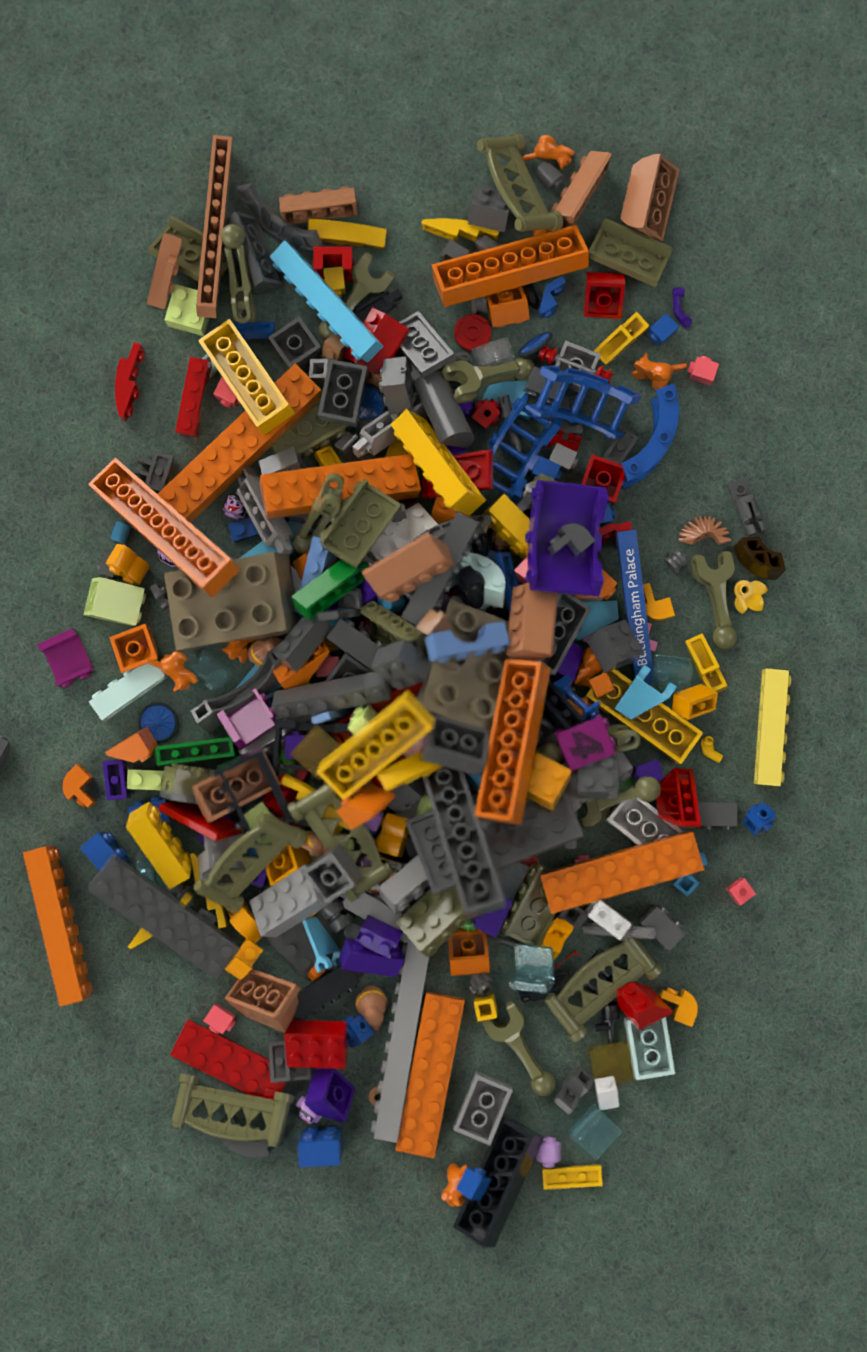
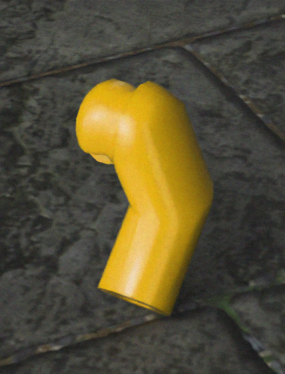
[701,736,723,763]

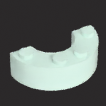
[445,553,505,608]

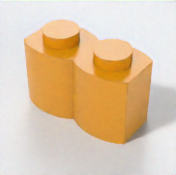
[105,544,150,585]
[375,813,410,857]

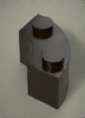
[733,536,786,580]

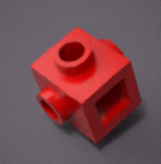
[471,398,501,429]

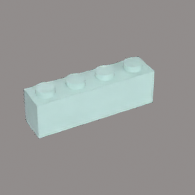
[89,660,168,721]

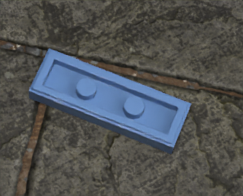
[311,707,353,724]

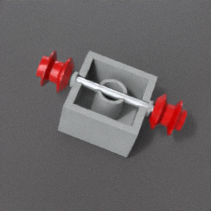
[538,340,613,392]

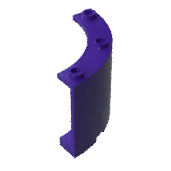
[525,480,609,597]

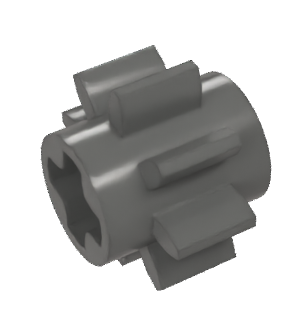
[469,972,494,997]

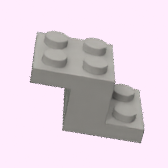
[198,831,246,883]

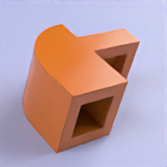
[63,764,97,808]

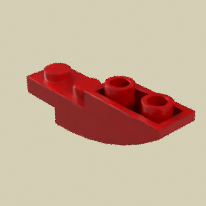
[115,342,145,422]

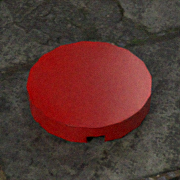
[454,314,491,352]

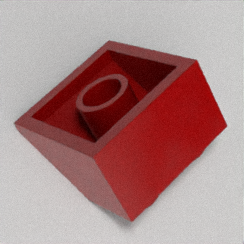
[583,272,625,319]
[581,455,625,506]
[616,981,673,1030]

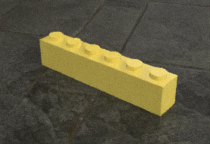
[754,669,791,786]

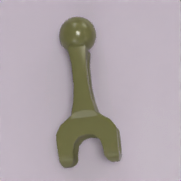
[221,224,257,323]
[319,252,394,341]
[442,357,536,404]
[292,473,344,555]
[691,551,737,649]
[539,724,640,764]
[580,776,660,828]
[482,999,556,1097]

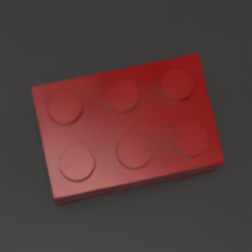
[284,1020,349,1069]

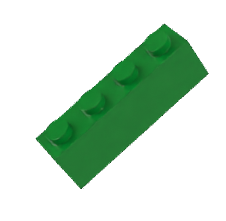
[292,559,368,621]
[155,737,237,766]

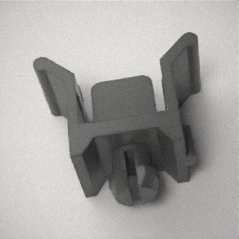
[334,432,377,462]

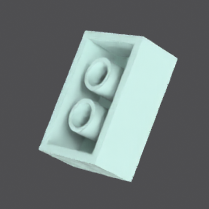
[624,1017,675,1080]

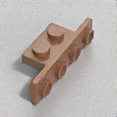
[147,233,182,309]

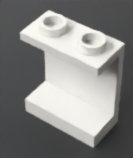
[584,900,632,940]

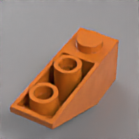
[273,641,330,689]

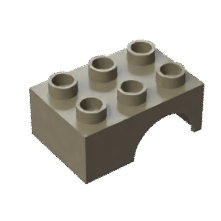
[164,552,299,651]
[416,599,512,734]

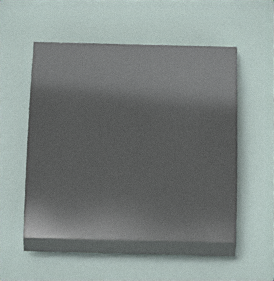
[268,1041,312,1083]

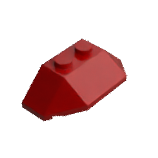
[656,768,701,827]

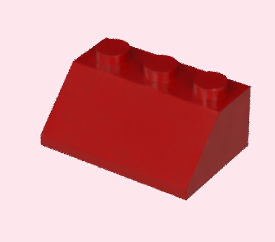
[343,308,410,375]

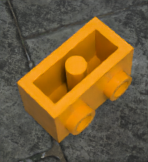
[672,684,718,720]

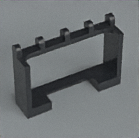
[273,720,353,778]
[211,746,295,837]

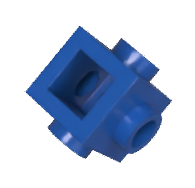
[742,802,777,837]
[343,1014,374,1049]

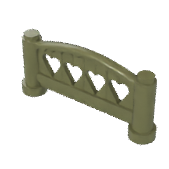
[477,133,563,232]
[287,784,394,902]
[194,813,307,914]
[545,937,663,1042]
[172,1073,294,1147]

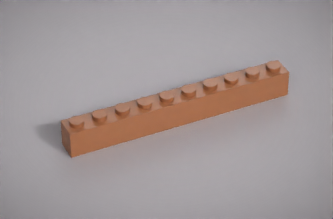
[196,135,233,318]

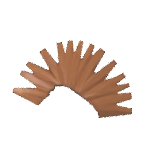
[678,516,731,545]

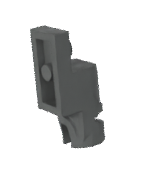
[727,478,767,536]

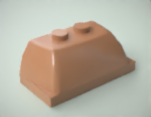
[621,154,680,242]
[224,969,301,1032]

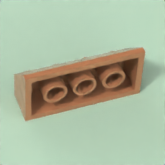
[551,151,612,228]
[279,186,358,225]
[362,533,455,603]
[506,583,558,661]
[192,750,281,822]

